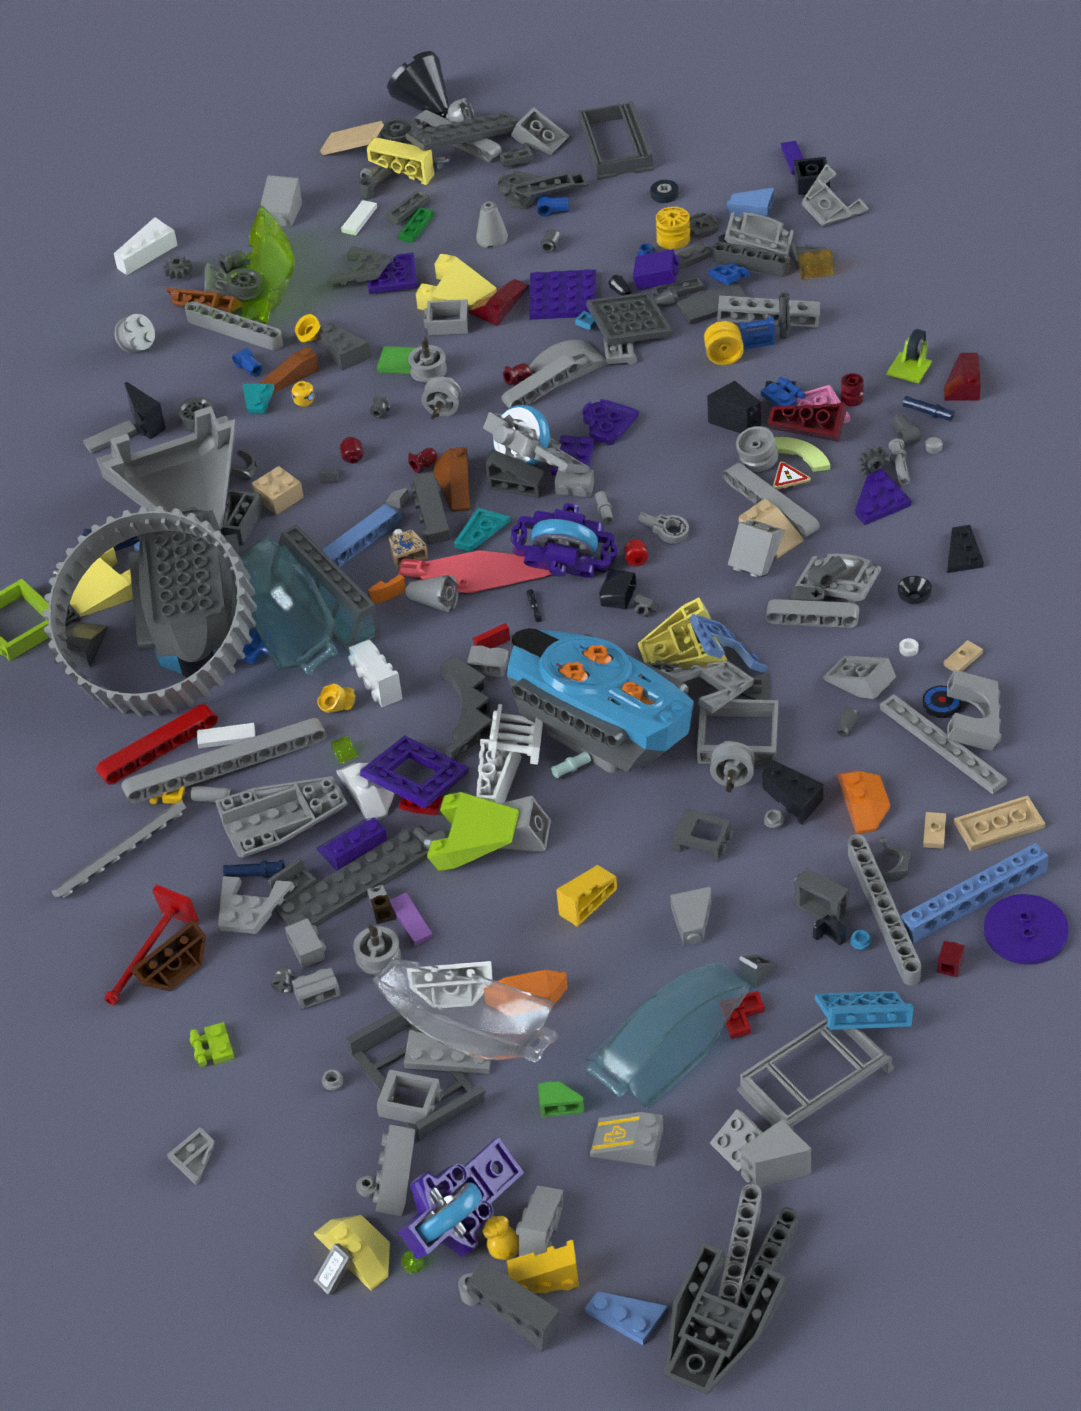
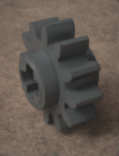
[163,256,192,280]
[857,445,889,475]

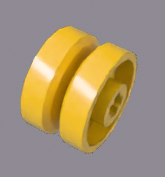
[704,321,744,366]

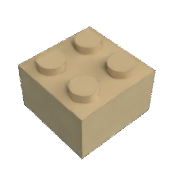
[252,466,304,515]

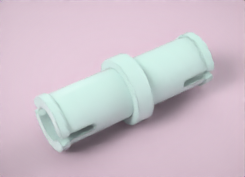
[551,751,591,778]

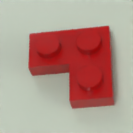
[718,991,765,1039]

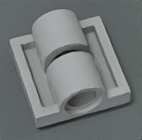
[710,1109,763,1172]

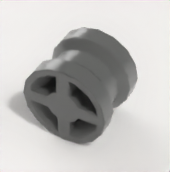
[271,967,295,993]

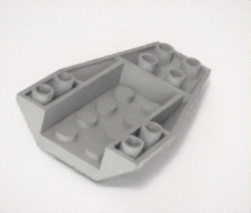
[215,776,347,857]

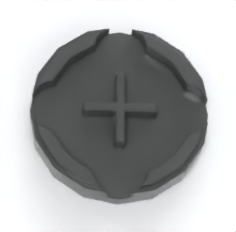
[689,213,718,237]

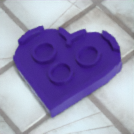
[583,399,639,445]

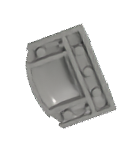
[724,212,794,255]
[529,339,608,387]
[795,554,881,603]

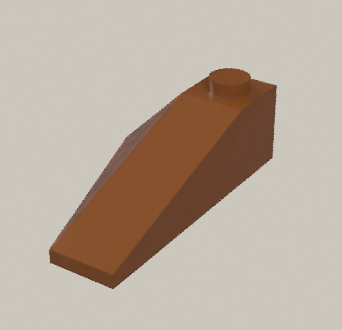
[258,346,320,393]
[434,447,470,512]

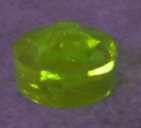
[401,1250,424,1274]

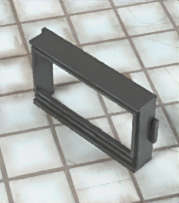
[578,101,654,180]

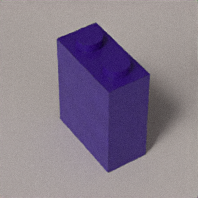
[633,249,680,290]

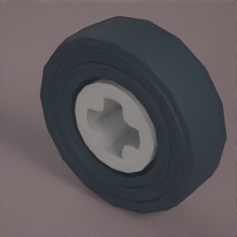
[650,180,679,203]

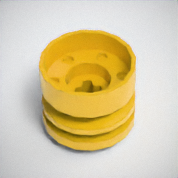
[656,207,690,250]

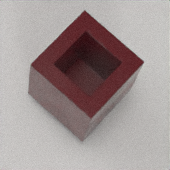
[937,941,965,977]

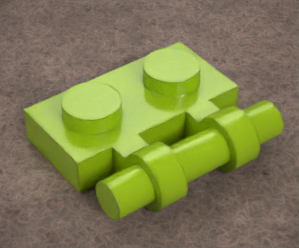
[189,1022,235,1067]

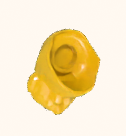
[317,684,355,713]
[482,1216,519,1260]

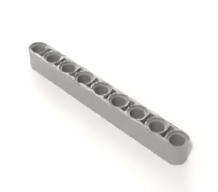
[848,834,921,986]

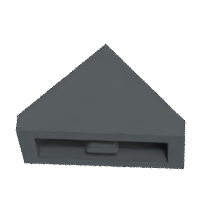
[739,955,775,987]

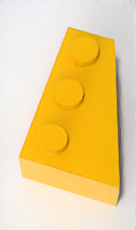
[556,865,617,927]
[507,1240,579,1293]

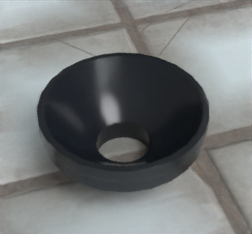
[898,576,932,604]

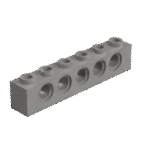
[717,295,820,328]

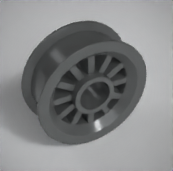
[226,268,262,300]
[177,397,217,432]

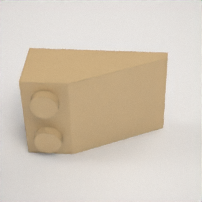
[739,499,803,559]

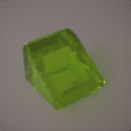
[331,736,358,764]

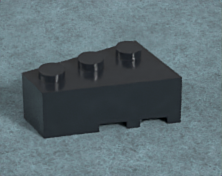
[762,760,823,825]

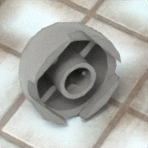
[446,98,475,122]

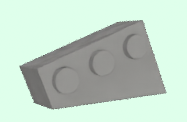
[516,1185,563,1256]

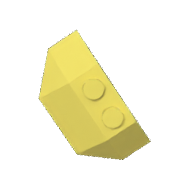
[314,1215,390,1291]

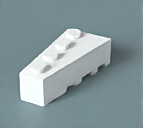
[476,739,522,804]

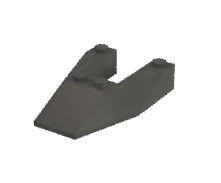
[664,1242,789,1395]

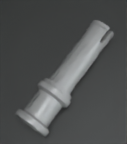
[888,439,910,486]

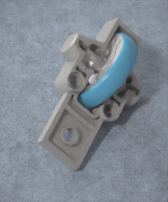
[483,405,590,475]

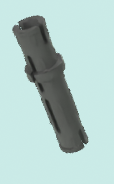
[778,292,791,339]

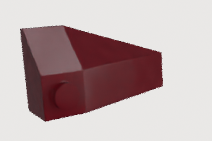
[468,279,529,326]
[944,353,981,401]

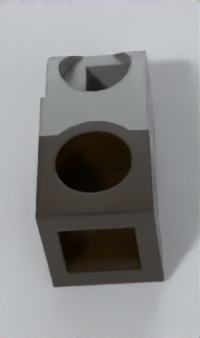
[367,885,394,924]

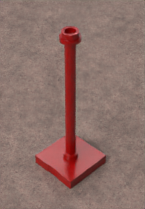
[104,884,199,1005]

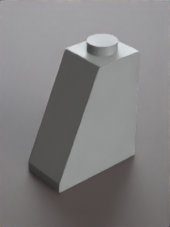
[670,886,712,946]

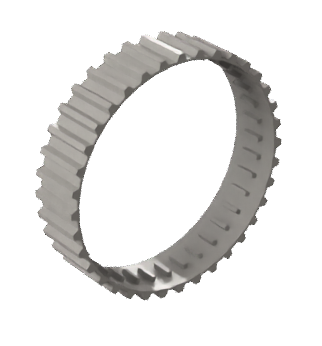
[43,506,257,716]

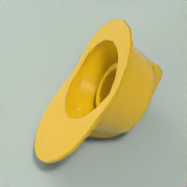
[295,314,321,342]

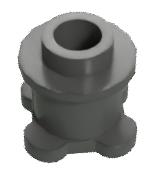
[370,396,391,418]

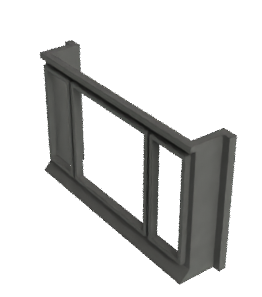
[346,1002,486,1141]

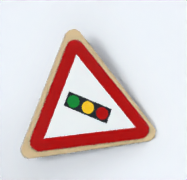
[773,462,811,489]

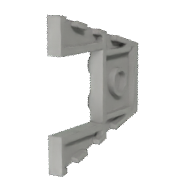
[660,661,754,714]

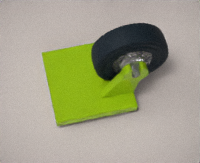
[887,329,932,384]

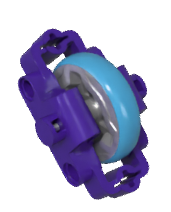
[511,503,617,578]

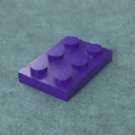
[551,435,596,476]

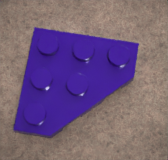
[368,253,418,294]
[855,469,911,525]

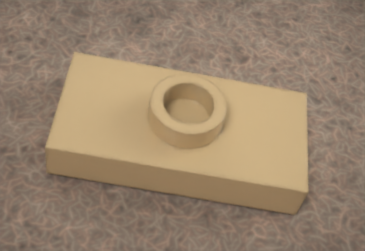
[944,640,983,672]
[923,812,946,849]

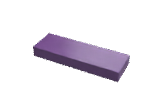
[390,892,433,946]

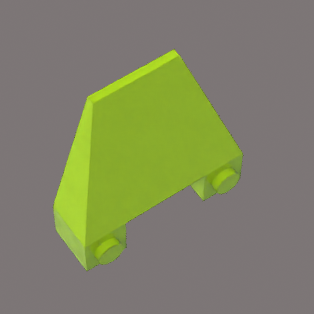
[427,792,519,871]

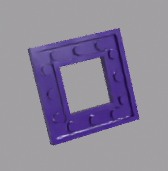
[360,735,469,808]

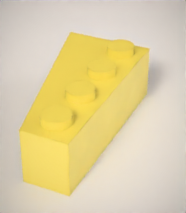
[367,137,434,185]

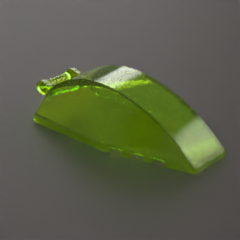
[241,206,295,325]

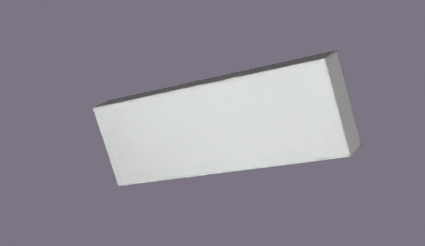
[341,200,377,236]
[197,723,256,749]

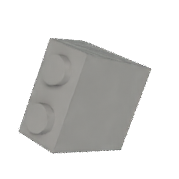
[259,175,302,227]
[728,519,785,577]
[499,796,551,851]
[740,1120,811,1187]

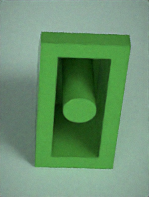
[538,1081,584,1117]

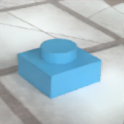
[575,311,596,330]

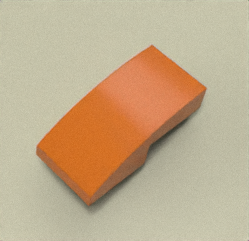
[368,574,406,604]

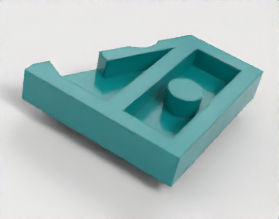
[243,383,275,414]

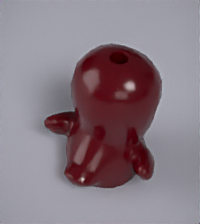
[503,363,532,386]
[408,448,438,473]

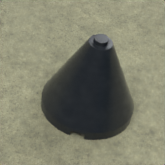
[387,51,449,118]

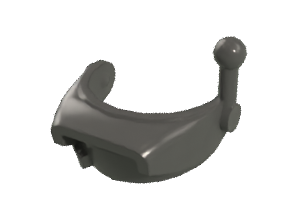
[230,449,258,480]
[880,837,911,882]

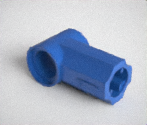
[537,195,569,217]
[232,348,263,377]

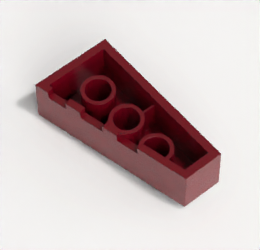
[768,402,847,442]

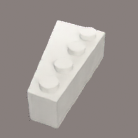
[114,217,177,275]
[348,639,402,707]

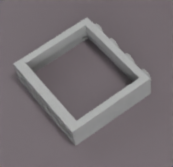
[697,699,779,765]

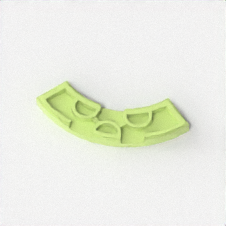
[774,437,830,472]

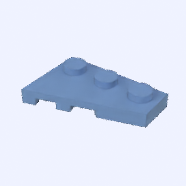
[585,1291,668,1345]

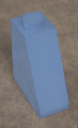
[726,188,774,217]

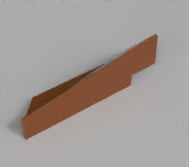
[166,288,243,313]

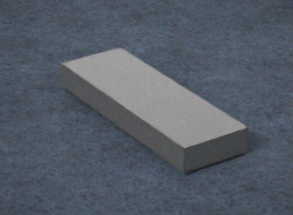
[83,420,138,454]

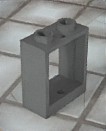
[794,868,849,923]

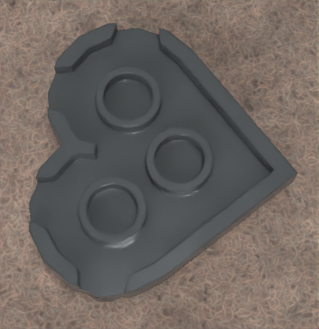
[498,171,543,210]

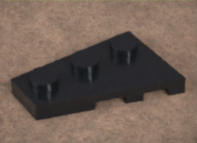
[947,525,984,573]

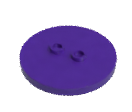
[984,894,1069,964]

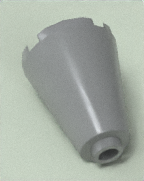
[476,202,508,248]
[405,575,459,612]

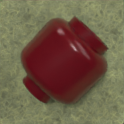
[339,437,364,464]

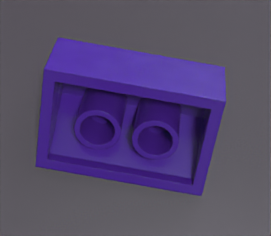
[317,817,387,871]

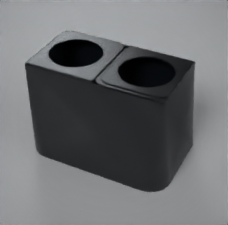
[599,569,637,609]

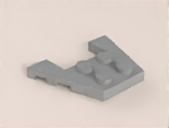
[801,164,869,227]
[218,876,295,934]

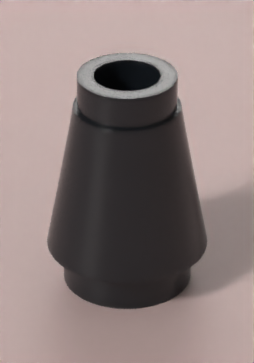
[608,275,631,296]

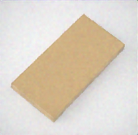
[320,121,384,155]
[954,795,1045,851]

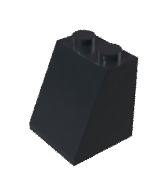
[707,381,761,434]

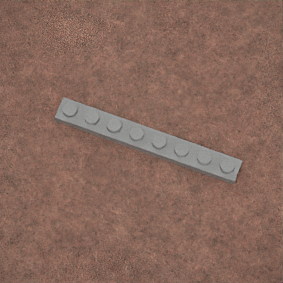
[880,694,1007,794]
[51,801,186,898]

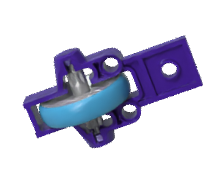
[397,1137,524,1259]

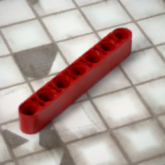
[96,704,218,785]

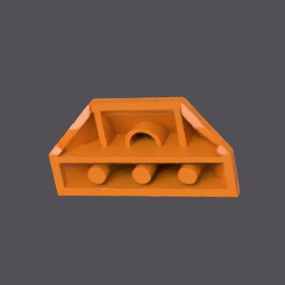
[836,770,890,834]
[484,970,568,1016]

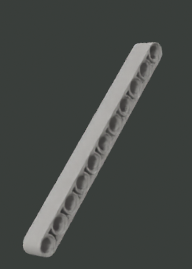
[121,718,327,803]

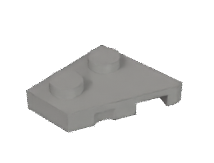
[167,1127,215,1185]

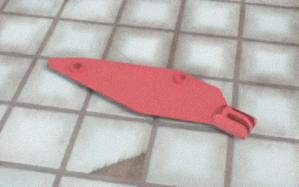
[398,550,551,594]

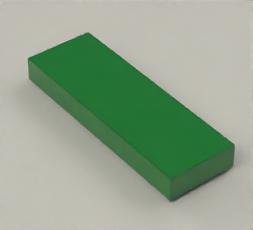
[398,207,434,243]

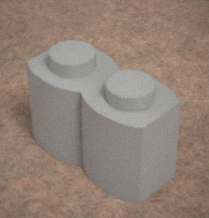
[467,646,509,677]

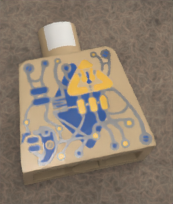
[389,529,428,570]

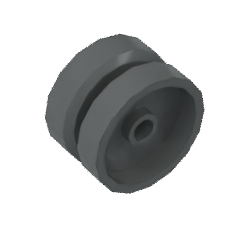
[380,118,416,146]

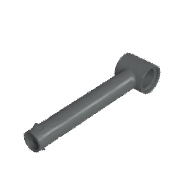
[359,167,394,199]

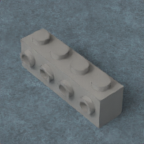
[373,1125,415,1216]

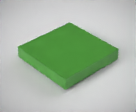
[377,346,416,374]

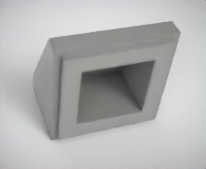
[385,488,409,509]

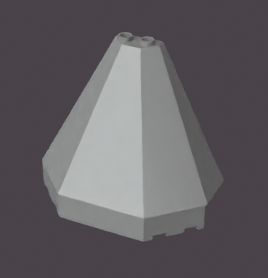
[96,406,235,532]

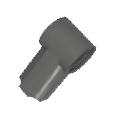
[891,413,921,445]
[808,556,847,589]

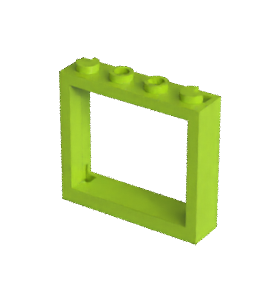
[0,579,50,661]

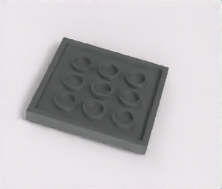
[586,292,672,345]

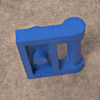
[739,316,775,350]

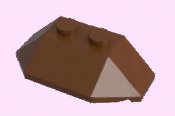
[130,920,206,991]

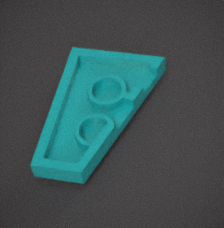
[454,508,511,552]

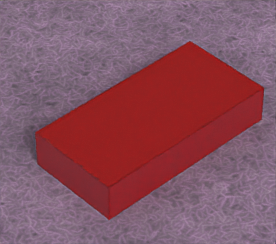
[473,623,510,649]

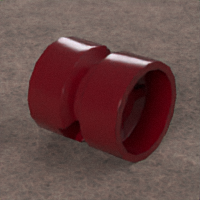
[841,373,864,406]

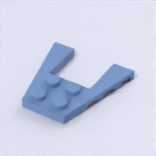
[689,614,768,673]

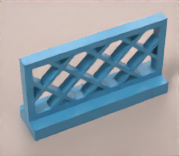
[815,991,914,1030]

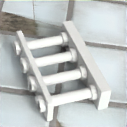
[488,704,543,765]

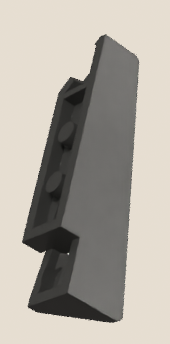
[511,171,589,198]

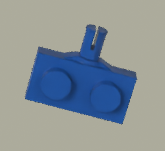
[237,630,275,664]

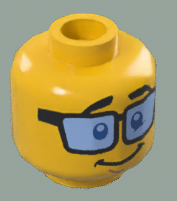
[291,381,315,407]

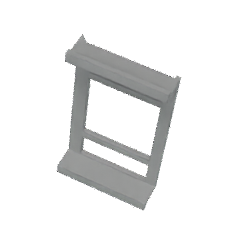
[737,1018,895,1130]

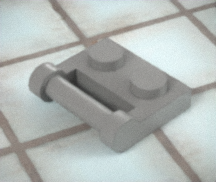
[603,338,637,365]

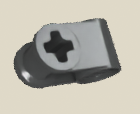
[790,586,825,602]

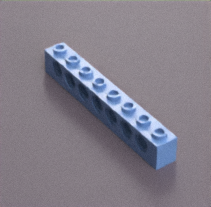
[901,843,1048,944]

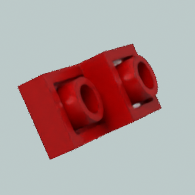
[398,797,443,815]

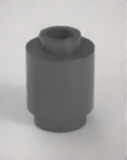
[541,229,561,253]

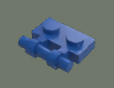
[708,263,750,285]
[761,376,806,407]

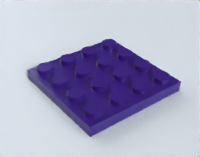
[529,269,596,320]

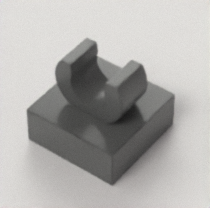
[634,594,659,618]

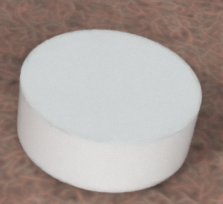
[899,638,919,657]

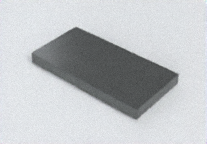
[676,282,747,325]

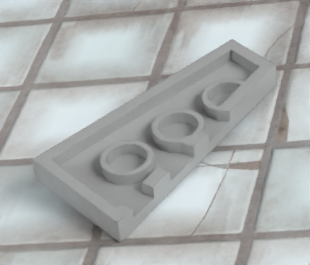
[404,1030,491,1074]

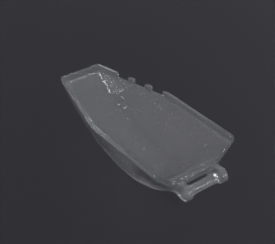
[373,958,558,1062]

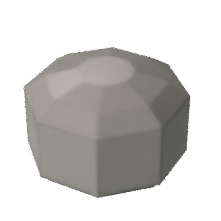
[925,437,942,454]

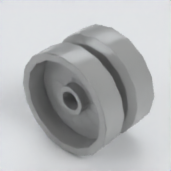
[736,426,779,472]

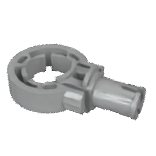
[638,512,689,544]

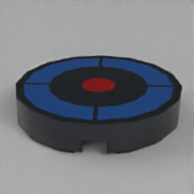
[922,685,961,718]

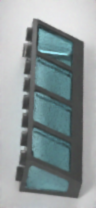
[272,524,380,653]

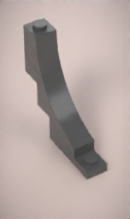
[440,655,492,761]

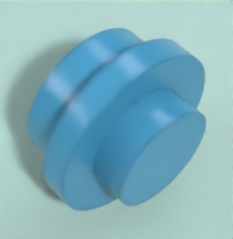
[850,930,871,950]

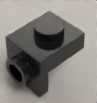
[813,914,846,945]

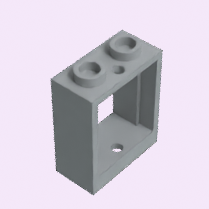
[424,299,469,336]
[377,1070,443,1124]

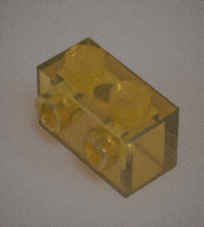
[798,249,834,280]

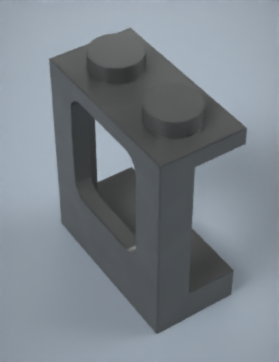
[672,808,734,862]

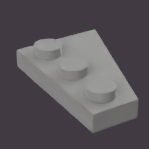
[204,263,230,296]

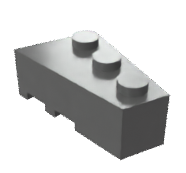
[317,323,371,371]
[486,449,545,498]

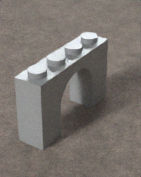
[947,670,1001,751]

